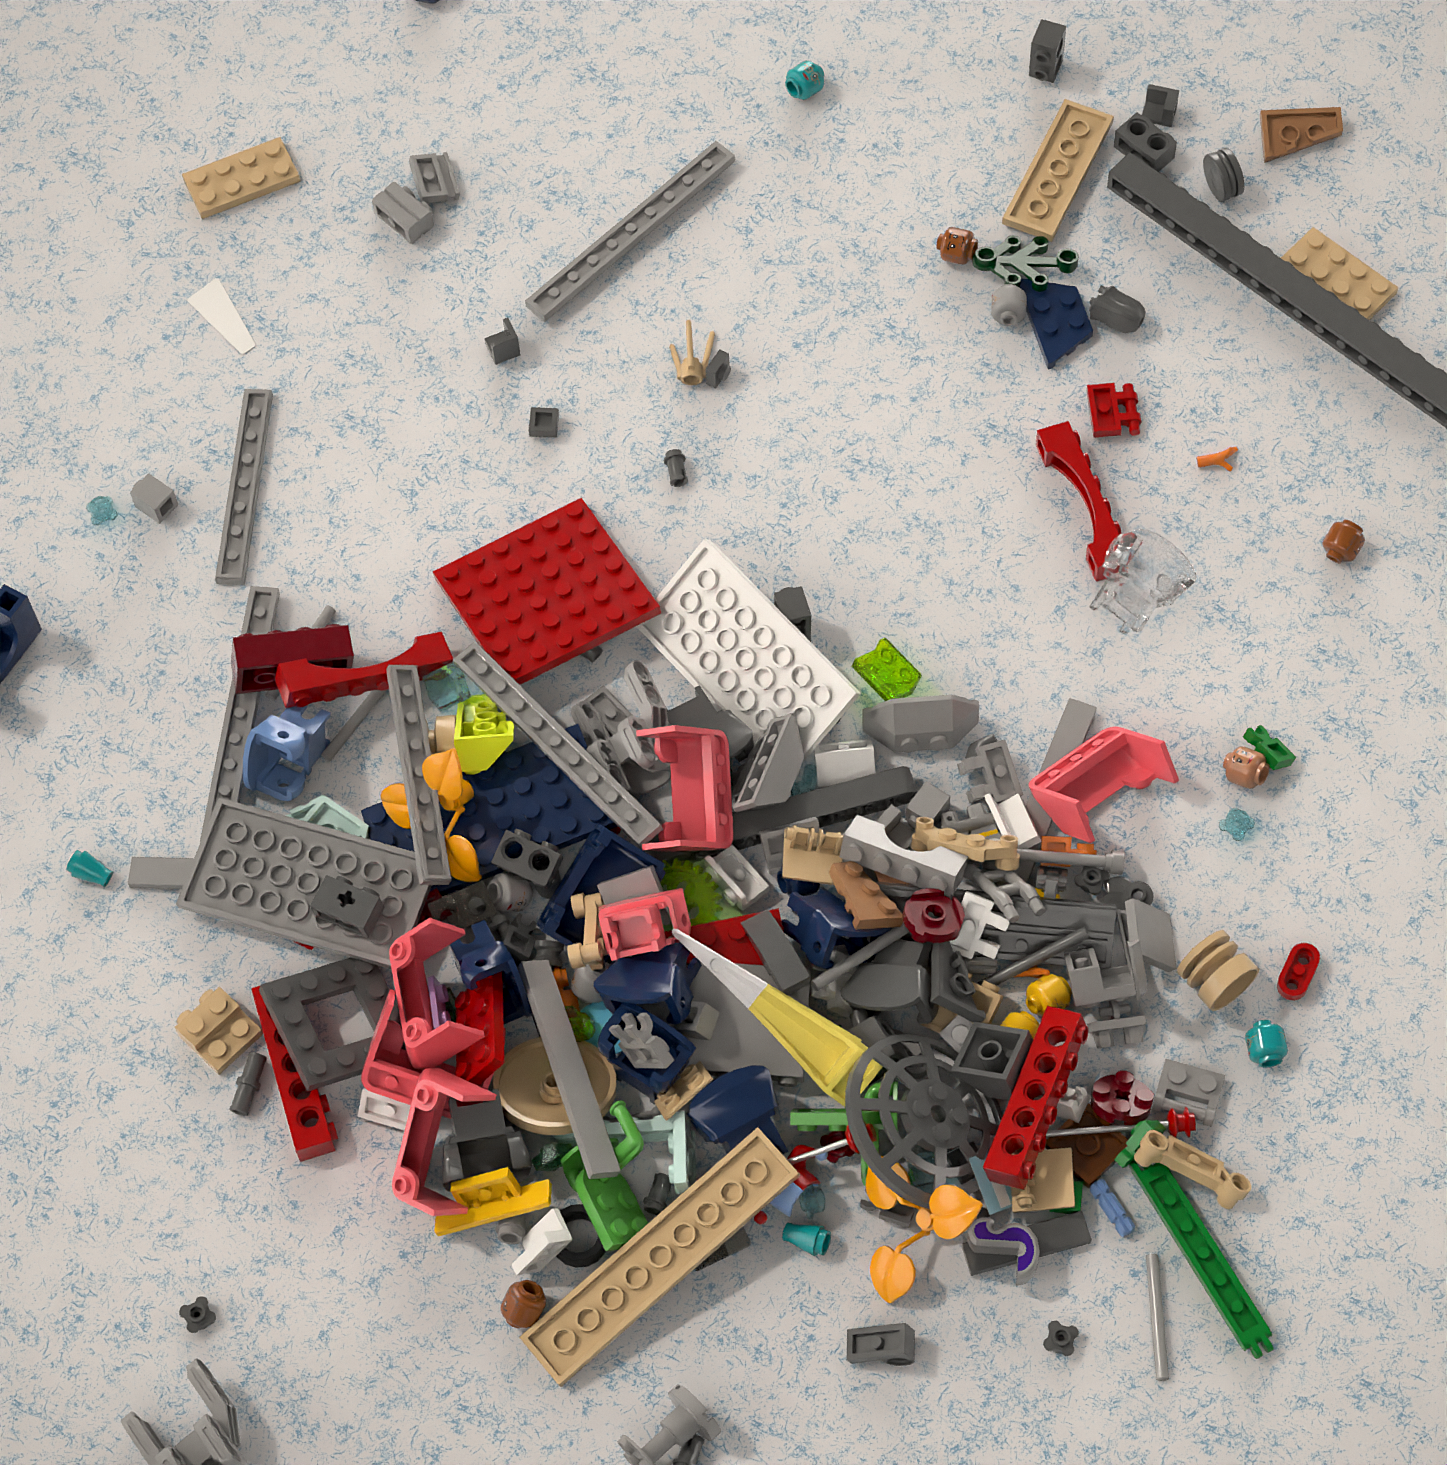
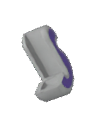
[967,1218,1040,1286]

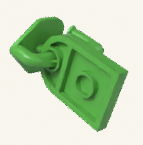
[790,1081,917,1188]
[561,1100,648,1251]

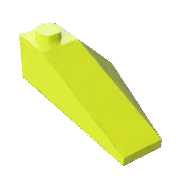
[454,694,514,775]

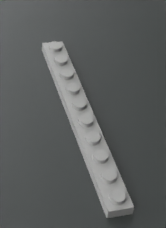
[525,141,735,322]
[200,586,280,842]
[453,641,663,849]

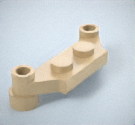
[911,817,1020,871]
[567,892,607,971]
[1134,1130,1251,1209]

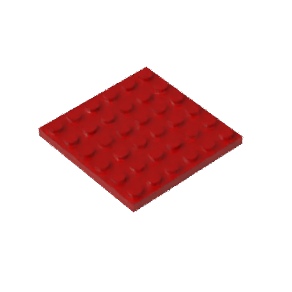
[433,498,661,685]

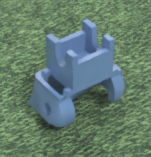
[243,705,331,801]

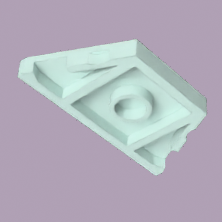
[286,795,369,839]

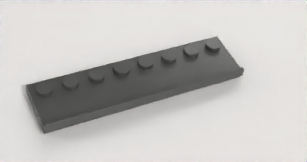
[870,881,1117,969]

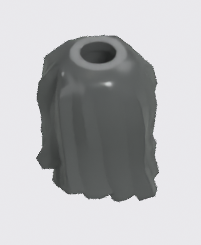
[1089,285,1146,334]

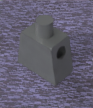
[848,1009,909,1086]

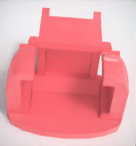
[598,888,691,961]

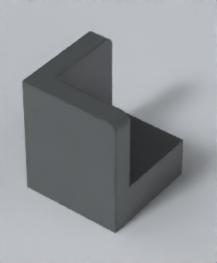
[1142,84,1180,127]
[484,317,521,365]

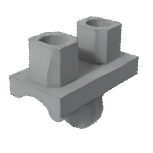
[1087,1000,1147,1049]

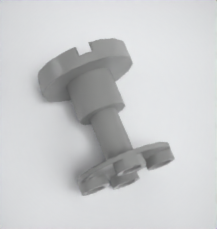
[617,1384,721,1465]

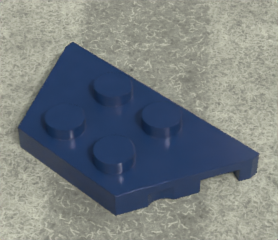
[1020,278,1093,369]

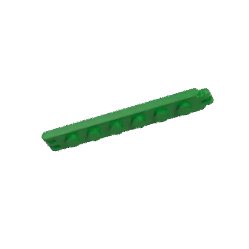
[1128,1161,1274,1359]

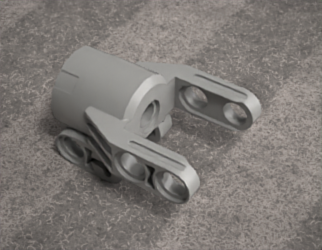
[571,660,671,796]
[121,1358,249,1465]

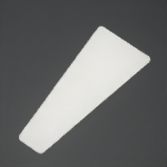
[187,278,256,354]

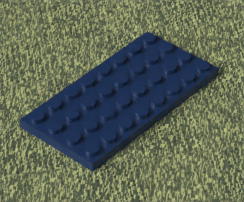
[361,724,618,896]

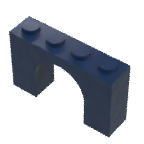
[0,584,42,684]

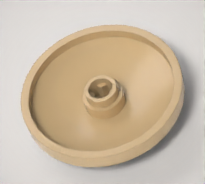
[493,1037,616,1135]

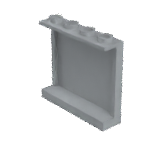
[686,960,812,1087]

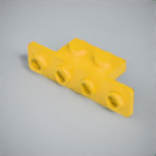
[434,1167,552,1236]

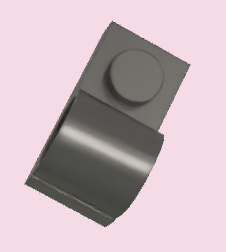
[846,1323,915,1366]

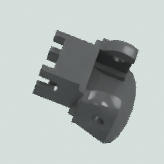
[666,685,754,762]
[840,933,939,1024]
[442,1089,532,1192]

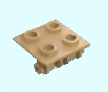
[782,825,844,885]
[654,1061,713,1121]
[1011,1147,1075,1213]

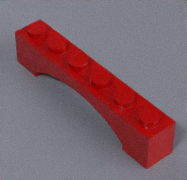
[1036,421,1132,582]
[275,631,453,708]

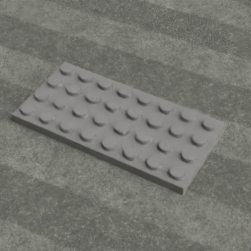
[176,797,432,969]

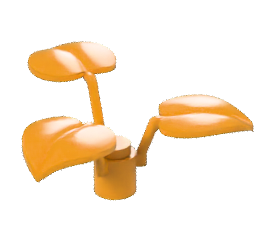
[381,748,482,882]
[866,1156,983,1303]

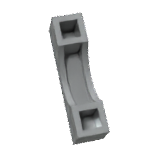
[840,815,968,899]

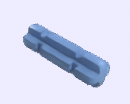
[1090,1179,1135,1237]

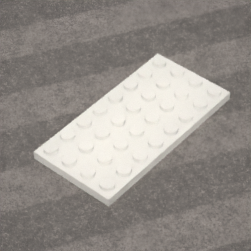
[636,539,861,763]

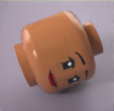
[1223,746,1269,789]

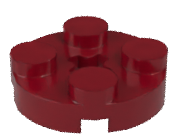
[902,888,965,943]
[1090,1070,1154,1126]

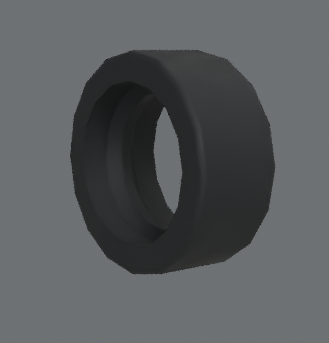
[556,1204,606,1268]

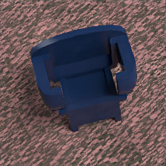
[782,887,892,969]
[450,920,532,1024]
[593,942,702,1025]
[597,1002,696,1105]
[686,1065,789,1155]

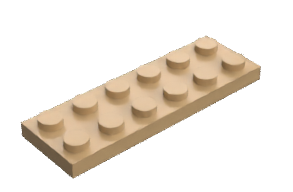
[1002,99,1114,242]

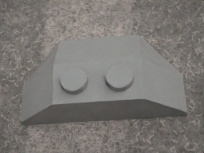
[862,695,979,753]
[731,713,805,812]

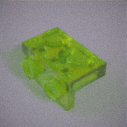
[851,637,922,701]

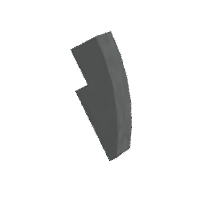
[741,909,811,995]

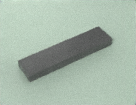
[962,1211,1092,1276]

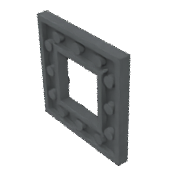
[259,957,406,1092]

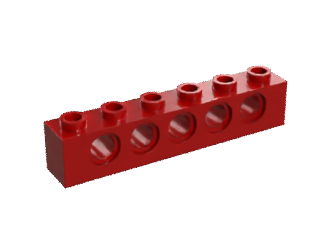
[251,986,338,1162]
[983,1006,1089,1190]

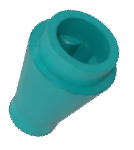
[66,850,113,887]
[782,1222,831,1256]

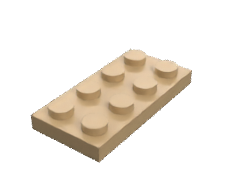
[182,137,301,219]
[1281,227,1398,320]

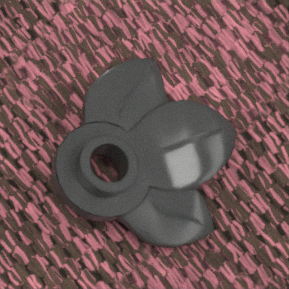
[1099,876,1154,930]

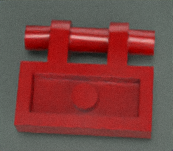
[1086,383,1142,438]

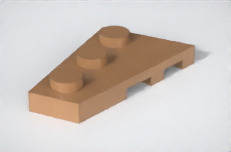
[1260,107,1343,163]
[829,861,903,930]

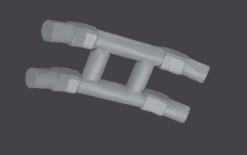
[964,860,1046,923]

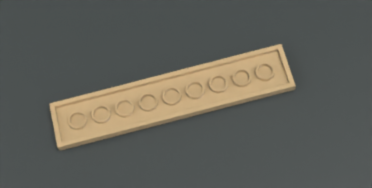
[519,1127,800,1387]

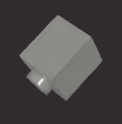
[130,473,178,524]
[905,781,950,829]

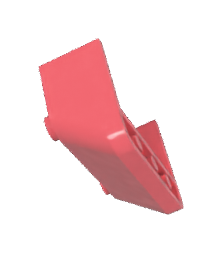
[636,725,733,852]
[1029,726,1179,843]
[389,918,485,1071]
[361,989,506,1119]
[392,1068,497,1216]

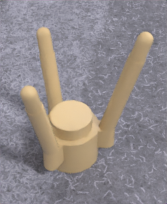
[669,320,715,385]

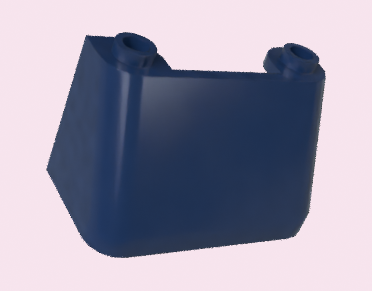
[537,823,666,964]

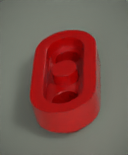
[1277,943,1320,1001]

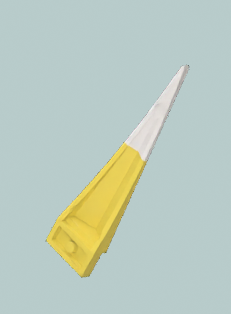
[672,928,883,1107]

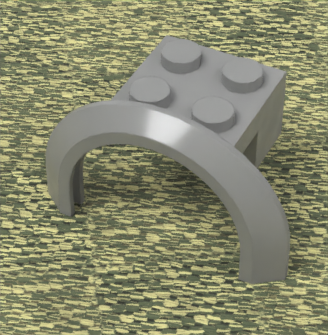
[1064,909,1147,1008]

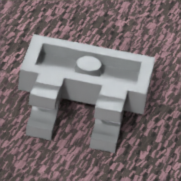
[957,740,1023,804]
[609,1013,674,1068]

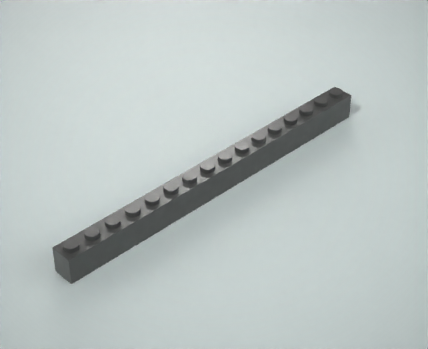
[1107,152,1447,429]

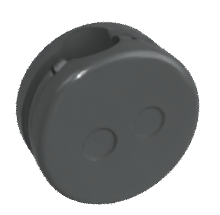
[1203,148,1245,202]

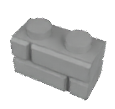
[372,182,434,244]

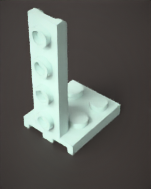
[554,1111,696,1195]

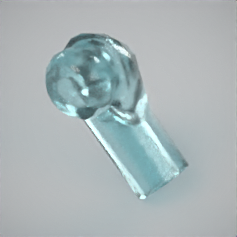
[790,764,817,797]

